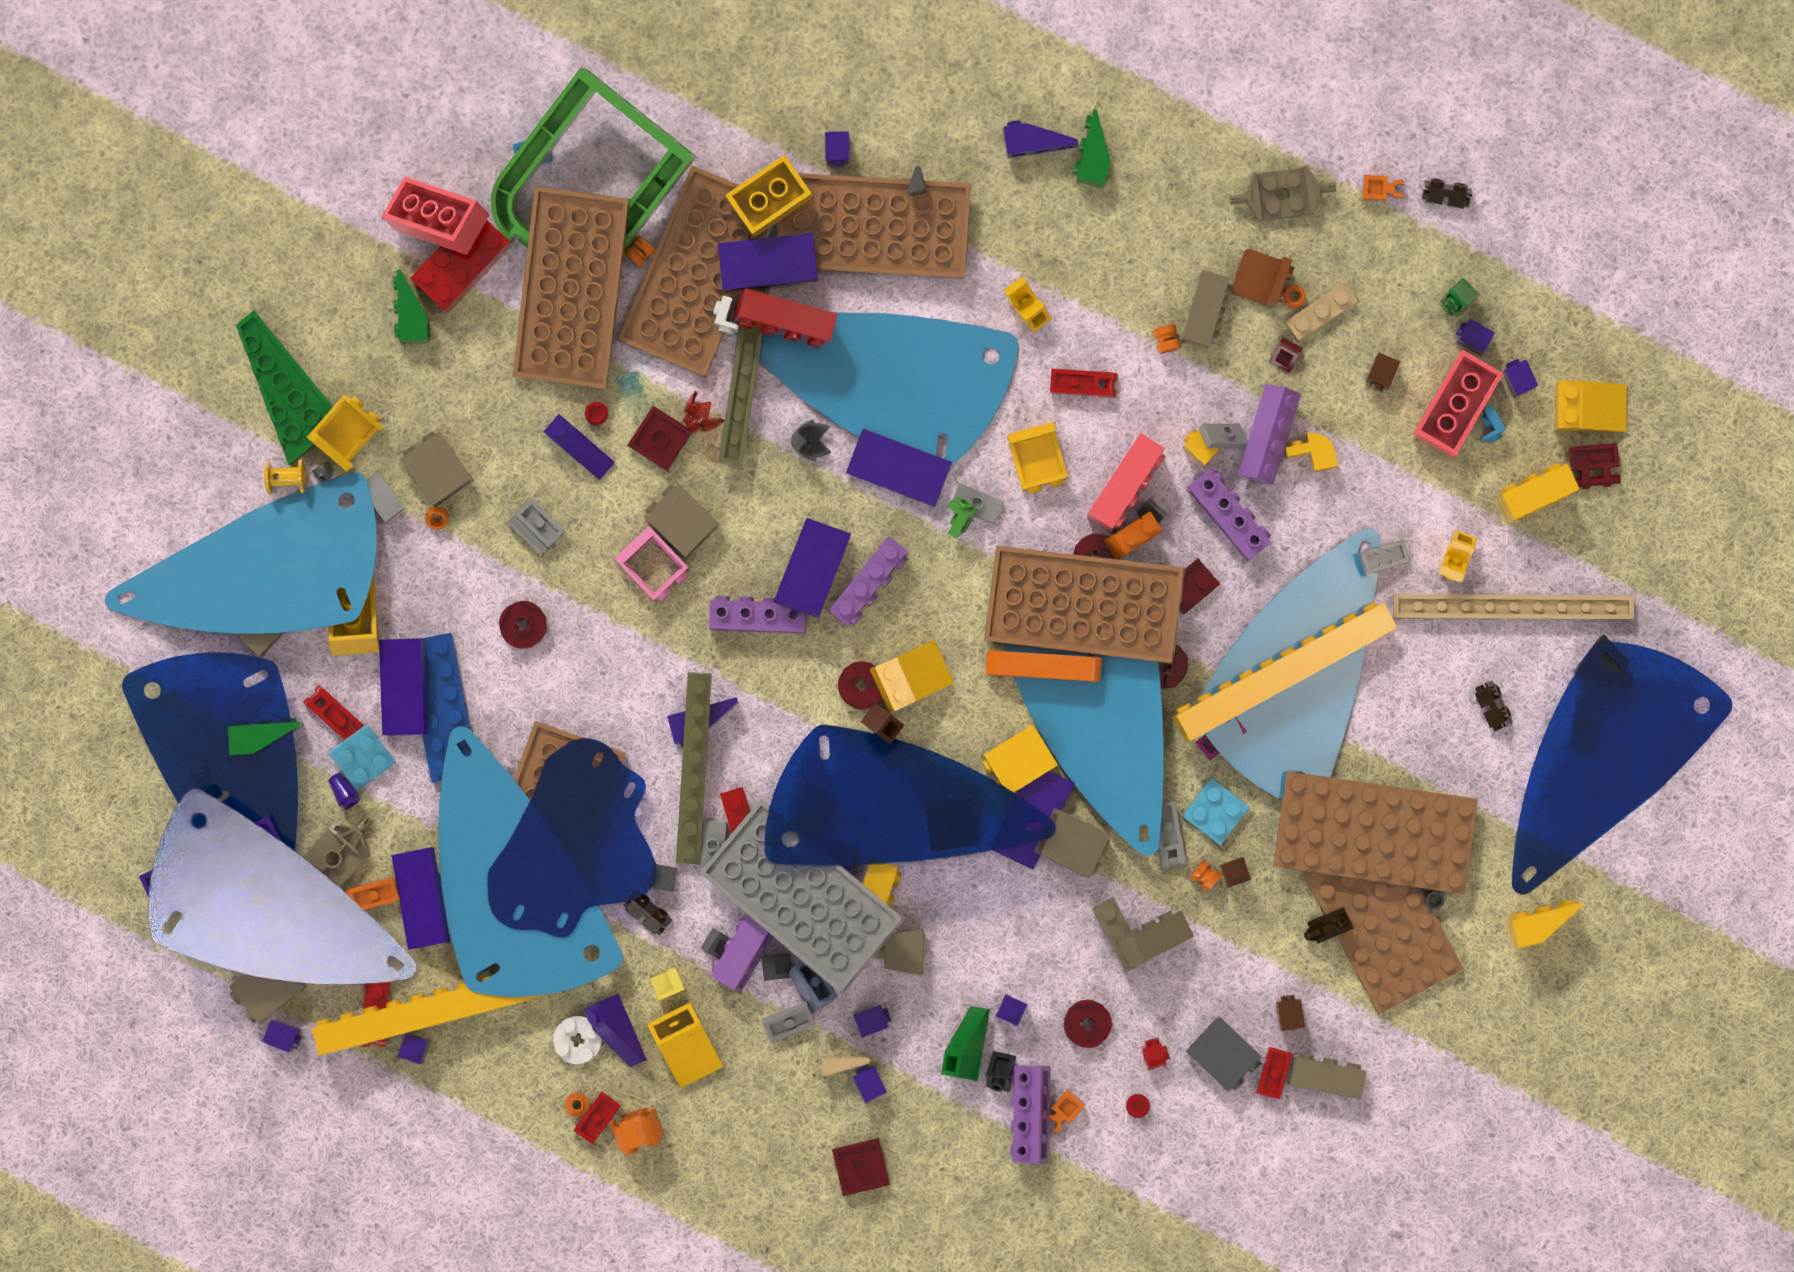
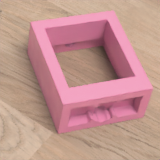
[614,526,689,602]

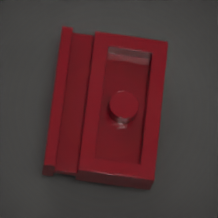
[1180,558,1220,615]

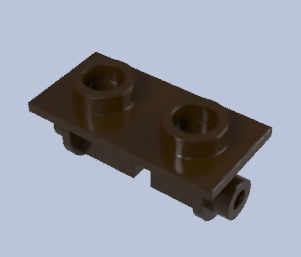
[1422,178,1472,209]
[1474,680,1512,732]
[623,890,673,936]
[1304,907,1354,944]

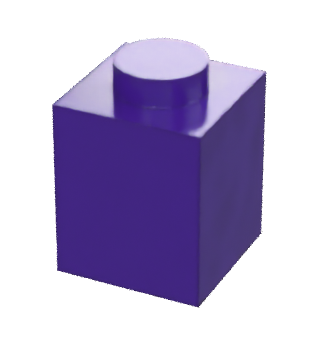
[825,131,850,168]
[1456,319,1495,356]
[1502,359,1539,398]
[995,994,1028,1026]
[853,1005,892,1038]
[262,1019,302,1052]
[397,1033,431,1064]
[853,1064,887,1103]

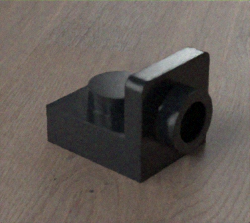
[986,1051,1017,1092]

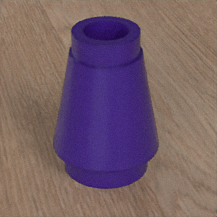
[328,773,360,810]

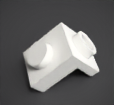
[713,296,740,335]

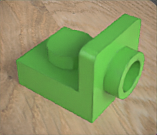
[947,497,978,538]

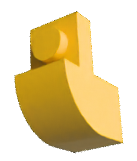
[1003,276,1052,333]
[1284,433,1338,473]
[1439,529,1477,583]

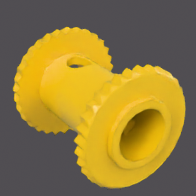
[264,459,307,495]

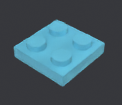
[328,724,396,790]
[1182,778,1250,845]

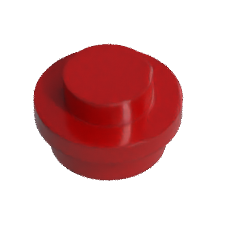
[585,402,609,426]
[1126,1094,1150,1118]

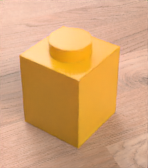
[1183,430,1221,467]

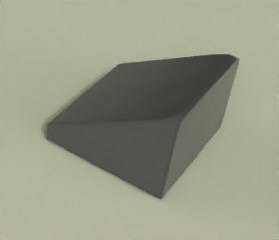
[907,166,927,197]
[1137,499,1166,524]
[649,864,678,892]
[701,928,730,959]
[761,954,792,981]

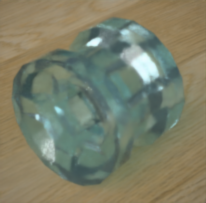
[616,372,644,397]

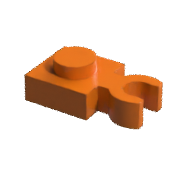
[1362,175,1405,201]
[1049,1089,1086,1133]

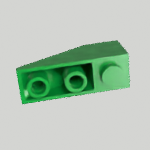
[1073,109,1110,188]
[393,270,430,344]
[1441,278,1480,317]
[228,718,304,756]
[941,1006,990,1081]

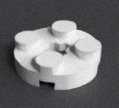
[553,1016,602,1064]

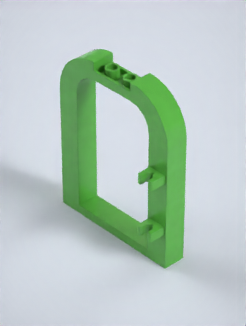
[491,67,697,251]

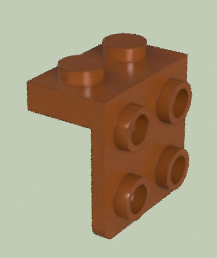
[1231,249,1295,308]

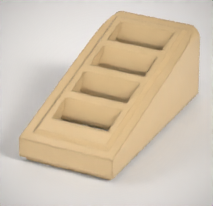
[822,1056,870,1077]

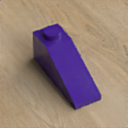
[1003,120,1078,158]
[543,414,615,480]
[667,697,739,748]
[584,994,647,1067]

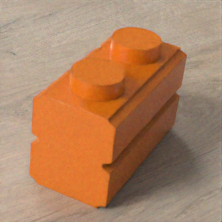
[1104,512,1162,560]

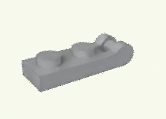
[1159,801,1186,871]

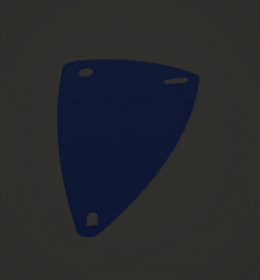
[1512,641,1732,895]
[122,652,298,925]
[764,725,1056,866]
[149,789,416,984]

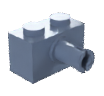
[788,961,838,1013]

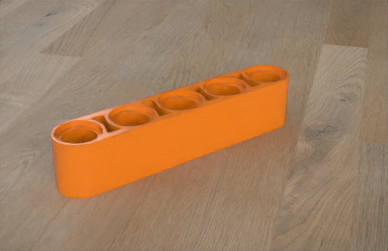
[985,650,1102,682]

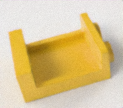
[307,394,384,472]
[1007,422,1069,494]
[982,724,1058,796]

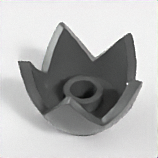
[791,419,831,462]

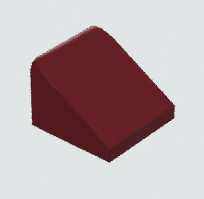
[1269,337,1303,373]

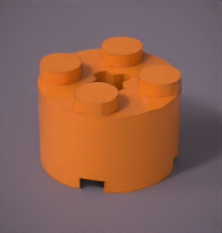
[610,1106,665,1155]

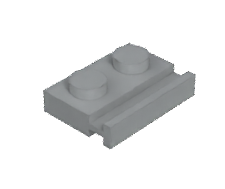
[507,498,566,556]

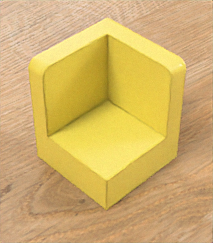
[650,967,686,1001]

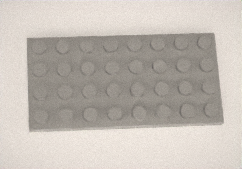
[699,799,904,994]

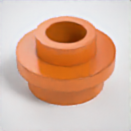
[1283,284,1306,308]
[425,506,449,530]
[565,1093,589,1117]

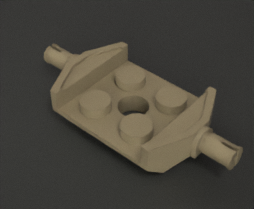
[1230,166,1336,221]
[295,816,373,903]

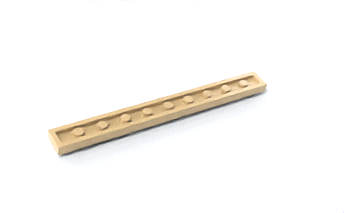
[1393,594,1634,620]

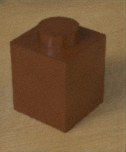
[1366,352,1401,392]
[861,703,904,744]
[1219,857,1251,888]
[1275,995,1305,1031]

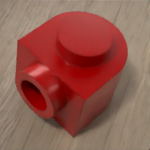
[1141,1037,1170,1071]

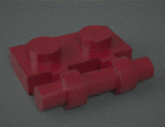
[1568,443,1621,490]

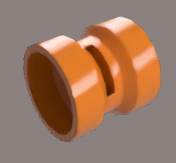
[624,235,655,269]
[1153,324,1182,354]
[1189,859,1223,893]

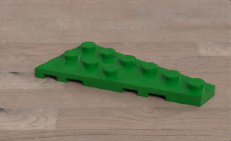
[236,311,333,466]

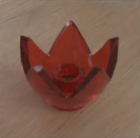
[682,390,725,433]

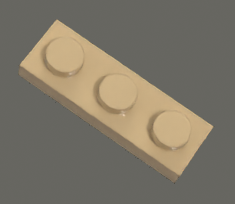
[1285,282,1358,342]

